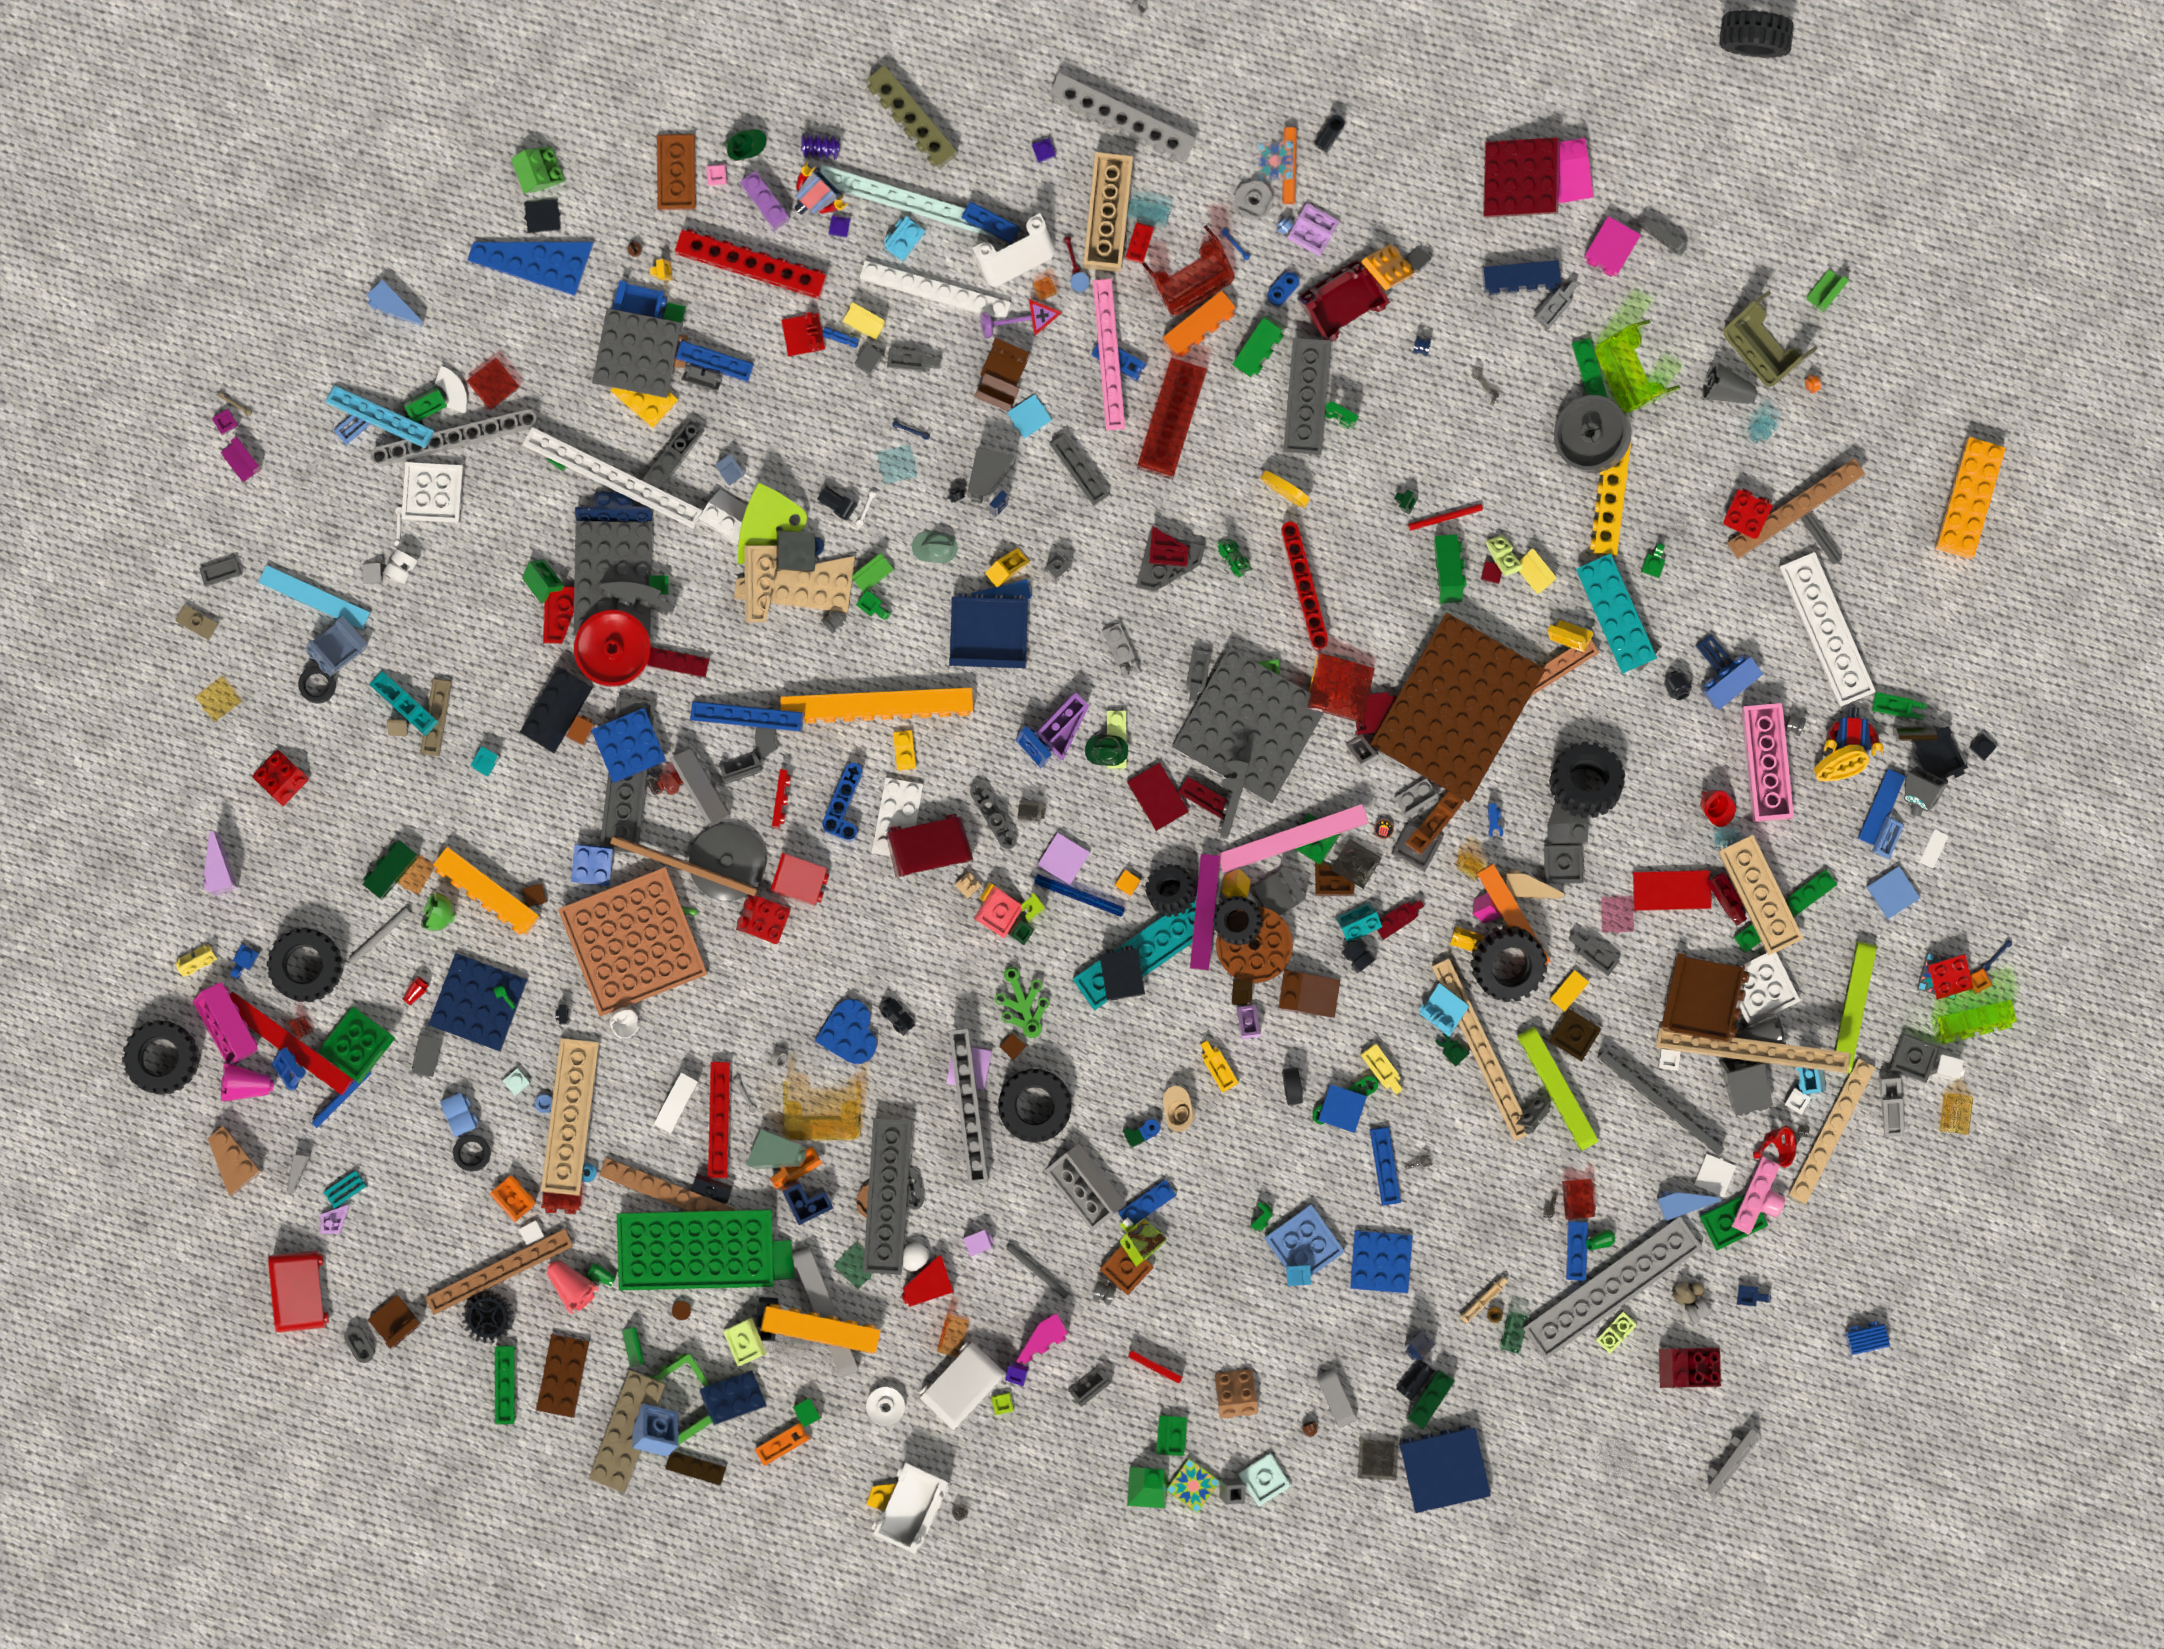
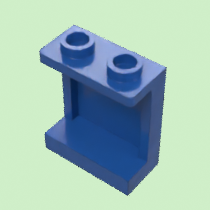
[613,280,667,319]

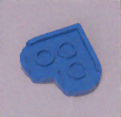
[815,999,877,1064]

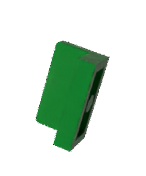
[403,386,447,422]
[522,559,564,603]

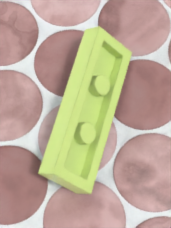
[1107,711,1127,769]

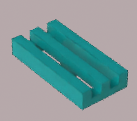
[323,1171,367,1209]

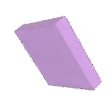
[1037,833,1090,885]

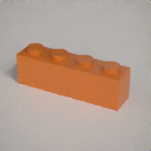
[1162,290,1236,358]

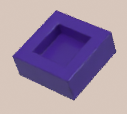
[1032,138,1056,163]
[828,215,851,238]
[1005,1361,1029,1386]

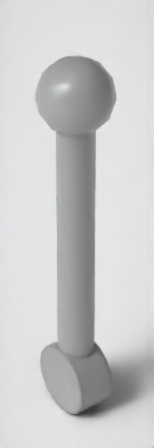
[733,1077,756,1113]

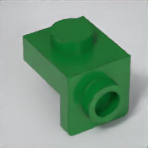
[1250,1202,1273,1232]

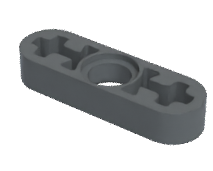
[1637,215,1687,256]

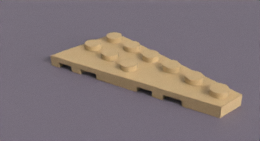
[734,556,855,613]

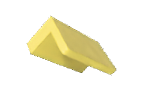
[843,302,885,341]
[1519,549,1557,594]

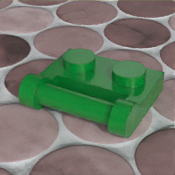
[1325,401,1359,429]

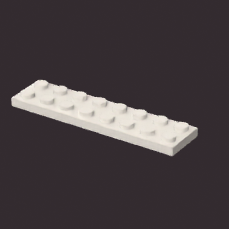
[1779,552,1876,707]

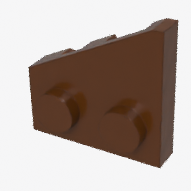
[1315,862,1354,896]

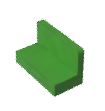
[1806,270,1849,313]
[852,553,894,593]

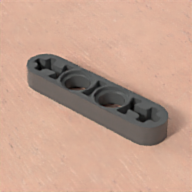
[970,783,1017,850]

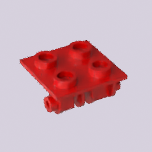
[781,312,825,357]
[1927,954,1974,1000]

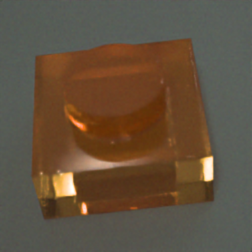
[1032,276,1057,302]

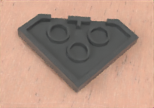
[1136,532,1205,592]

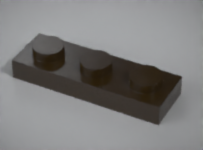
[665,1451,727,1486]

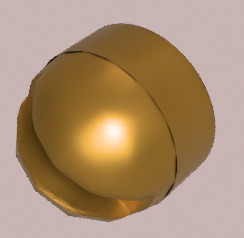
[1487,1307,1503,1323]

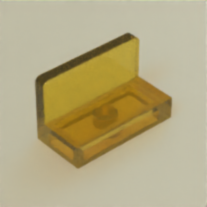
[1940,1093,1973,1135]

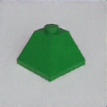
[1127,1467,1168,1509]

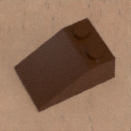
[1278,970,1340,1018]

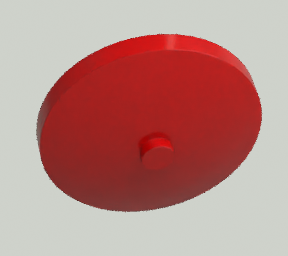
[574,610,651,687]

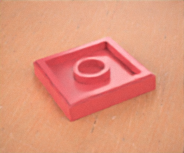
[973,886,1022,938]

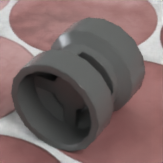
[1092,1281,1117,1305]

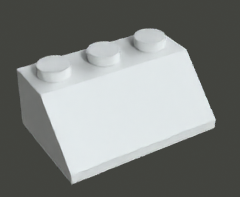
[699,489,747,544]

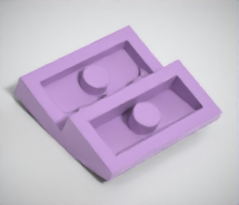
[1287,203,1340,256]
[946,1046,992,1091]

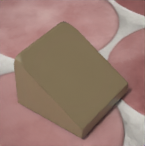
[387,719,408,737]

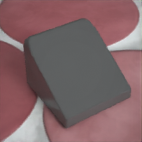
[1405,247,1432,274]

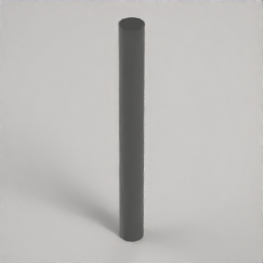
[1006,1244,1070,1299]

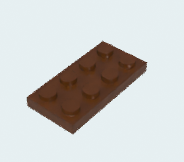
[536,1334,590,1418]

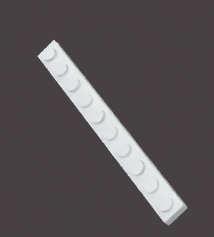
[523,427,703,529]

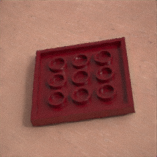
[1484,137,1560,218]

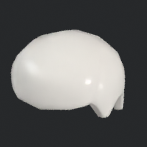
[609,1007,639,1038]
[902,1242,931,1272]

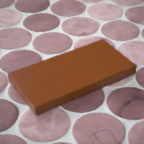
[657,134,696,210]

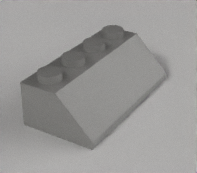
[669,749,731,828]
[1045,1144,1126,1231]

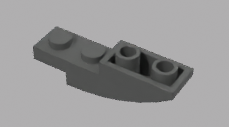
[643,419,705,489]
[599,582,675,616]

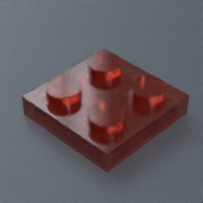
[466,358,520,411]

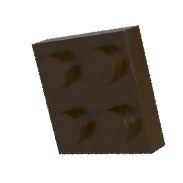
[1549,1009,1602,1062]

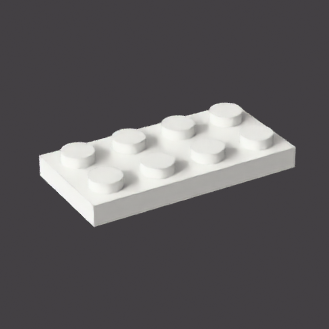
[872,778,923,857]

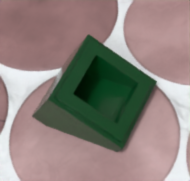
[1007,918,1035,945]

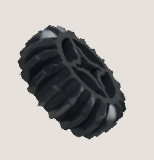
[462,1291,514,1344]

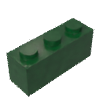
[362,840,419,900]
[1406,1370,1455,1429]

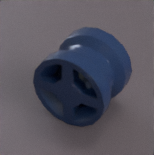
[1412,335,1432,357]

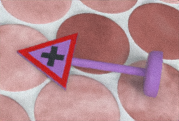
[980,299,1063,339]

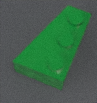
[1232,315,1288,377]

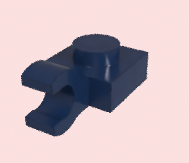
[1736,1285,1771,1307]

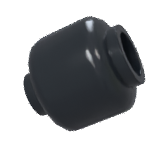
[1664,671,1692,701]

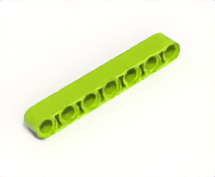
[1834,941,1877,1074]
[1517,1026,1599,1151]

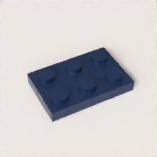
[699,1370,767,1426]

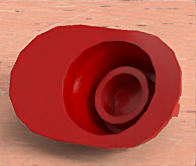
[1700,790,1736,827]

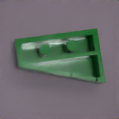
[1434,534,1467,604]

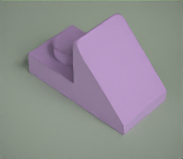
[1237,1005,1261,1039]

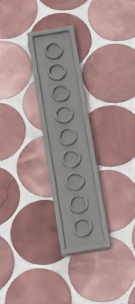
[1522,1217,1702,1360]

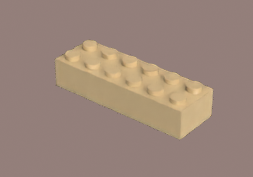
[1083,152,1133,272]

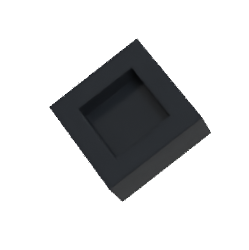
[1969,734,1997,761]
[555,1005,568,1025]

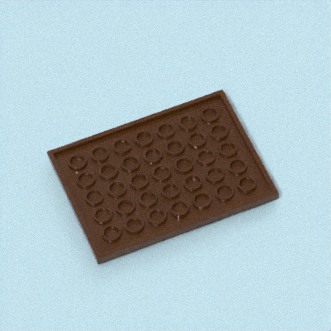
[1370,612,1546,802]

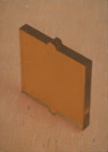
[397,856,435,895]

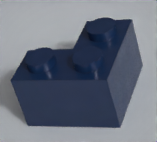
[780,1179,834,1225]

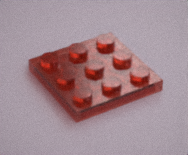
[1307,653,1375,723]

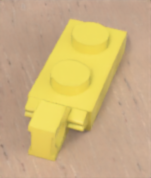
[1360,1044,1403,1095]

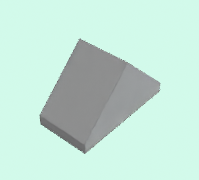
[1346,735,1378,770]

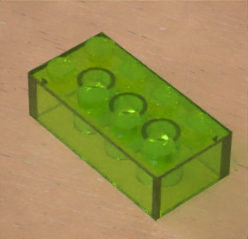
[1931,1000,2017,1045]

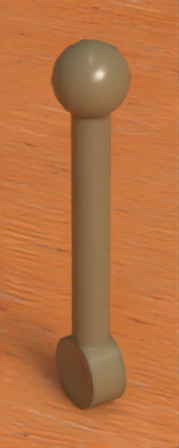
[217,392,252,416]

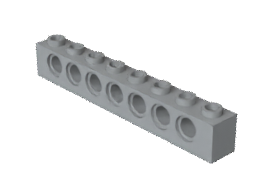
[1049,73,1196,162]
[949,1028,988,1185]

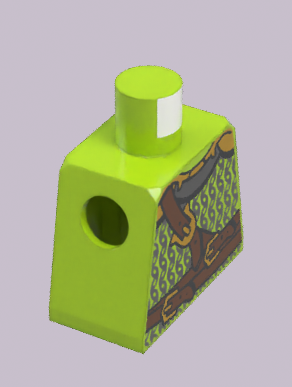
[1120,1218,1167,1267]

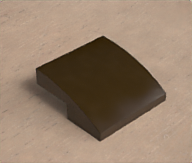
[1893,726,1937,741]

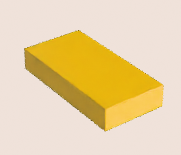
[1550,970,1589,1012]

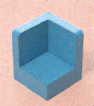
[1286,1265,1312,1286]

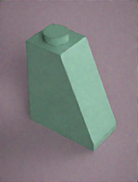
[746,1129,807,1169]

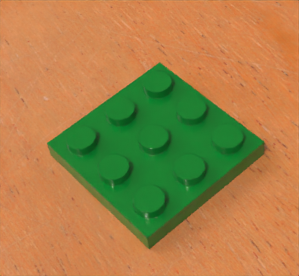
[317,1007,395,1084]

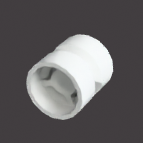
[383,549,418,585]

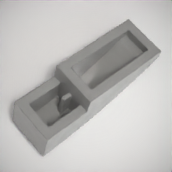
[1879,1074,1904,1137]

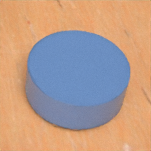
[1071,272,1089,292]
[535,1094,553,1113]

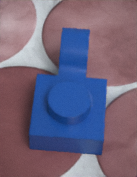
[1487,803,1503,837]
[230,944,259,980]

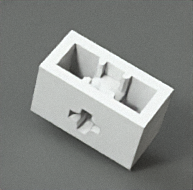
[1931,1054,1966,1081]

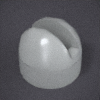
[1131,0,1147,14]
[770,1051,787,1068]

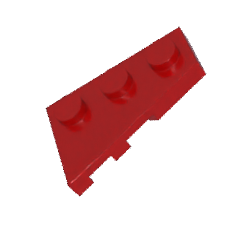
[543,587,574,644]

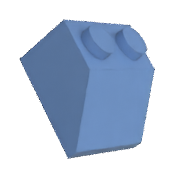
[632,1404,678,1456]

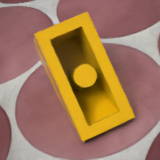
[985,548,1030,588]

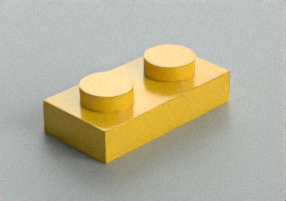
[893,730,916,771]

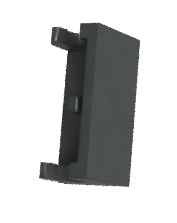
[719,752,762,784]
[411,1035,441,1077]
[1068,1367,1111,1407]

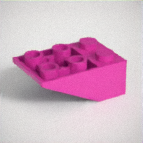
[1017,1313,1068,1365]

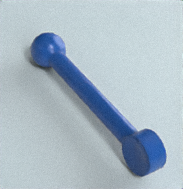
[1221,229,1250,260]

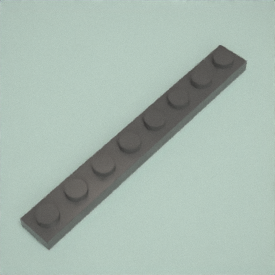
[1598,1051,1725,1155]

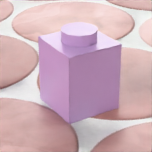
[963,1230,994,1257]

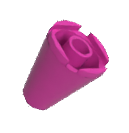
[221,1063,274,1102]

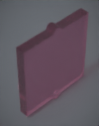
[1601,897,1634,934]

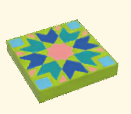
[1167,1459,1220,1513]

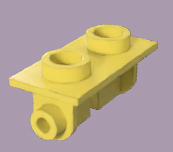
[175,944,217,977]

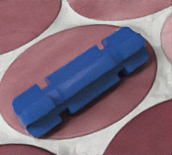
[822,327,859,348]

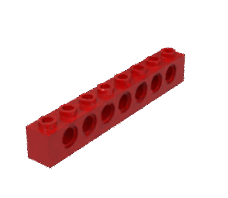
[674,229,827,300]

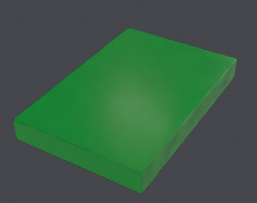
[1699,1194,1768,1251]

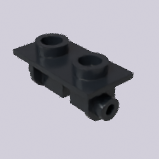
[878,997,915,1036]
[1396,1360,1434,1401]

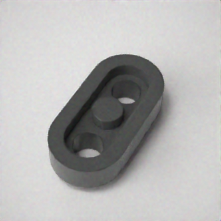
[344,1327,374,1363]

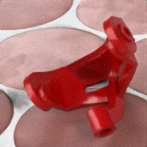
[1753,1125,1797,1168]

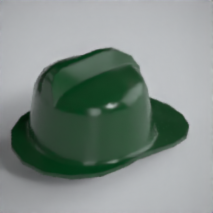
[723,129,767,161]
[1085,735,1129,766]

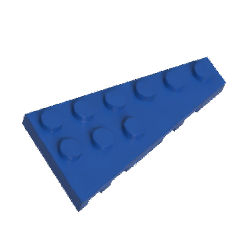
[467,242,594,297]

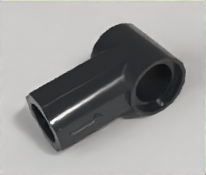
[1314,115,1345,153]
[817,486,858,521]

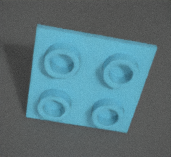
[1419,983,1469,1037]

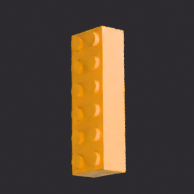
[1934,437,2006,559]

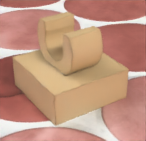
[955,872,982,899]

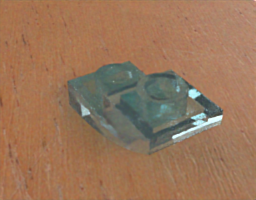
[1127,198,1171,227]

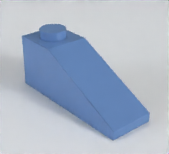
[366,280,423,326]
[1656,1190,1721,1221]

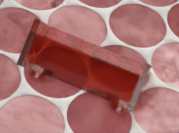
[1142,225,1235,316]

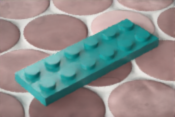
[1576,553,1657,674]

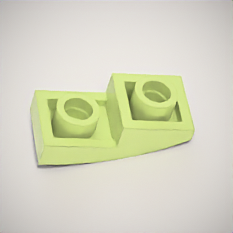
[1486,535,1522,576]
[1596,1311,1637,1353]

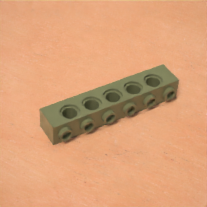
[867,65,957,169]

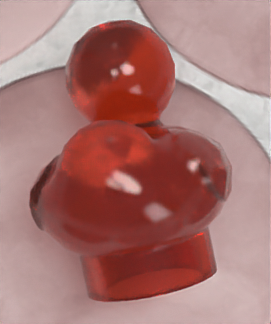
[651,771,683,795]

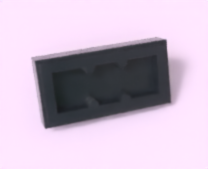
[691,1174,733,1204]

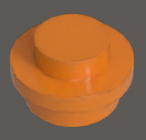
[1805,374,1821,394]

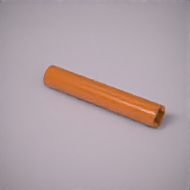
[1282,127,1297,204]

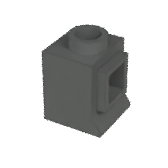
[1044,555,1071,582]

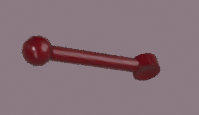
[1063,236,1080,274]

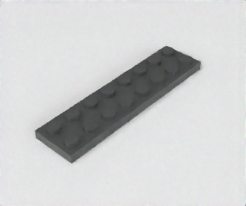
[600,697,656,853]
[863,1118,912,1275]

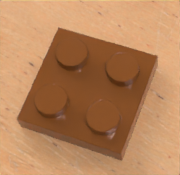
[1099,1245,1154,1295]

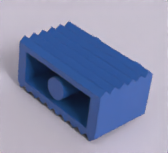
[1845,1321,1890,1355]

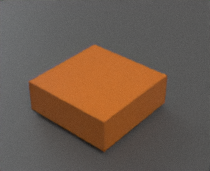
[1970,968,1993,994]

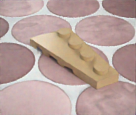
[744,546,776,623]

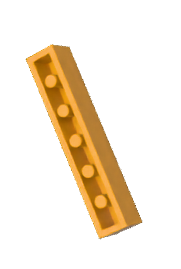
[433,847,540,935]
[760,1304,881,1354]

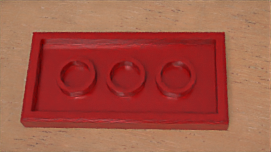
[1632,870,1711,911]

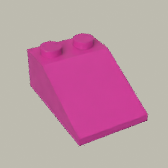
[1559,138,1593,204]

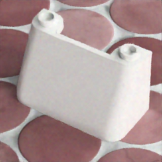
[972,213,1054,287]
[920,1342,1007,1431]
[872,1463,950,1554]

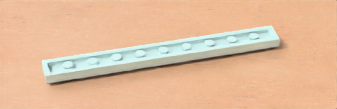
[820,165,998,240]

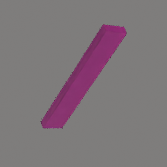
[1190,854,1220,971]

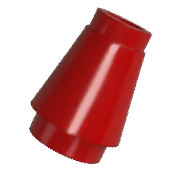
[402,976,429,1006]

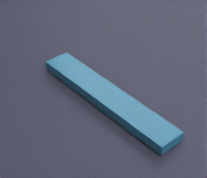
[325,385,434,448]
[258,565,371,630]

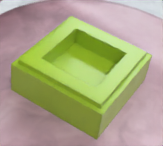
[991,1392,1014,1416]

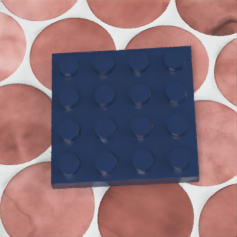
[428,953,528,1052]

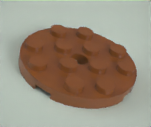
[1216,906,1293,983]

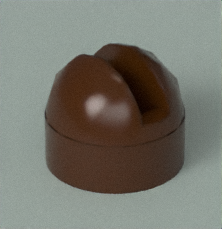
[627,241,643,257]
[1301,1421,1318,1437]

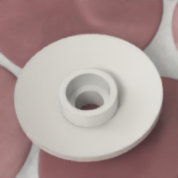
[866,1387,905,1426]

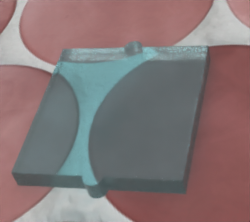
[878,446,917,484]

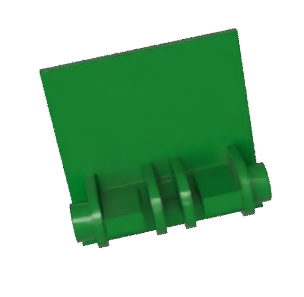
[1217,538,1252,578]

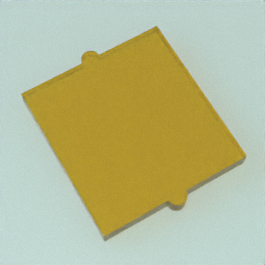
[196,677,241,722]

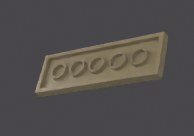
[589,1370,666,1493]

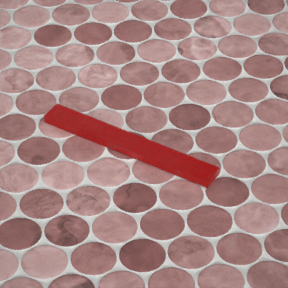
[229,991,354,1096]

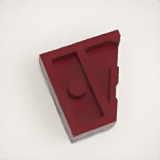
[1149,526,1189,567]

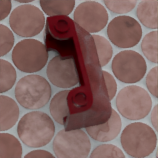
[1297,259,1390,342]
[885,813,973,878]

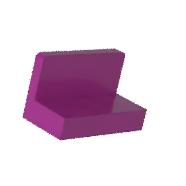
[221,437,261,482]

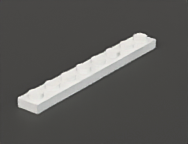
[859,261,1011,320]

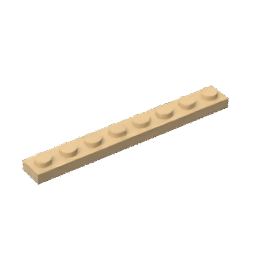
[1788,1059,1876,1204]

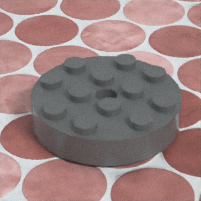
[1554,395,1632,473]

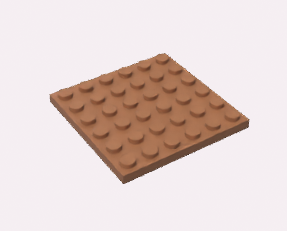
[558,867,708,1016]

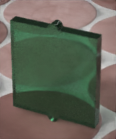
[834,1244,874,1290]

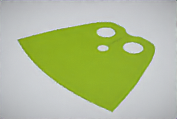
[738,483,807,564]

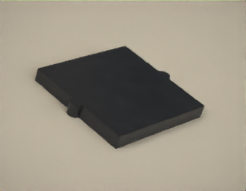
[524,199,561,234]

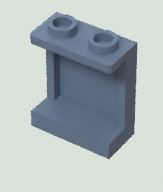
[305,616,368,677]

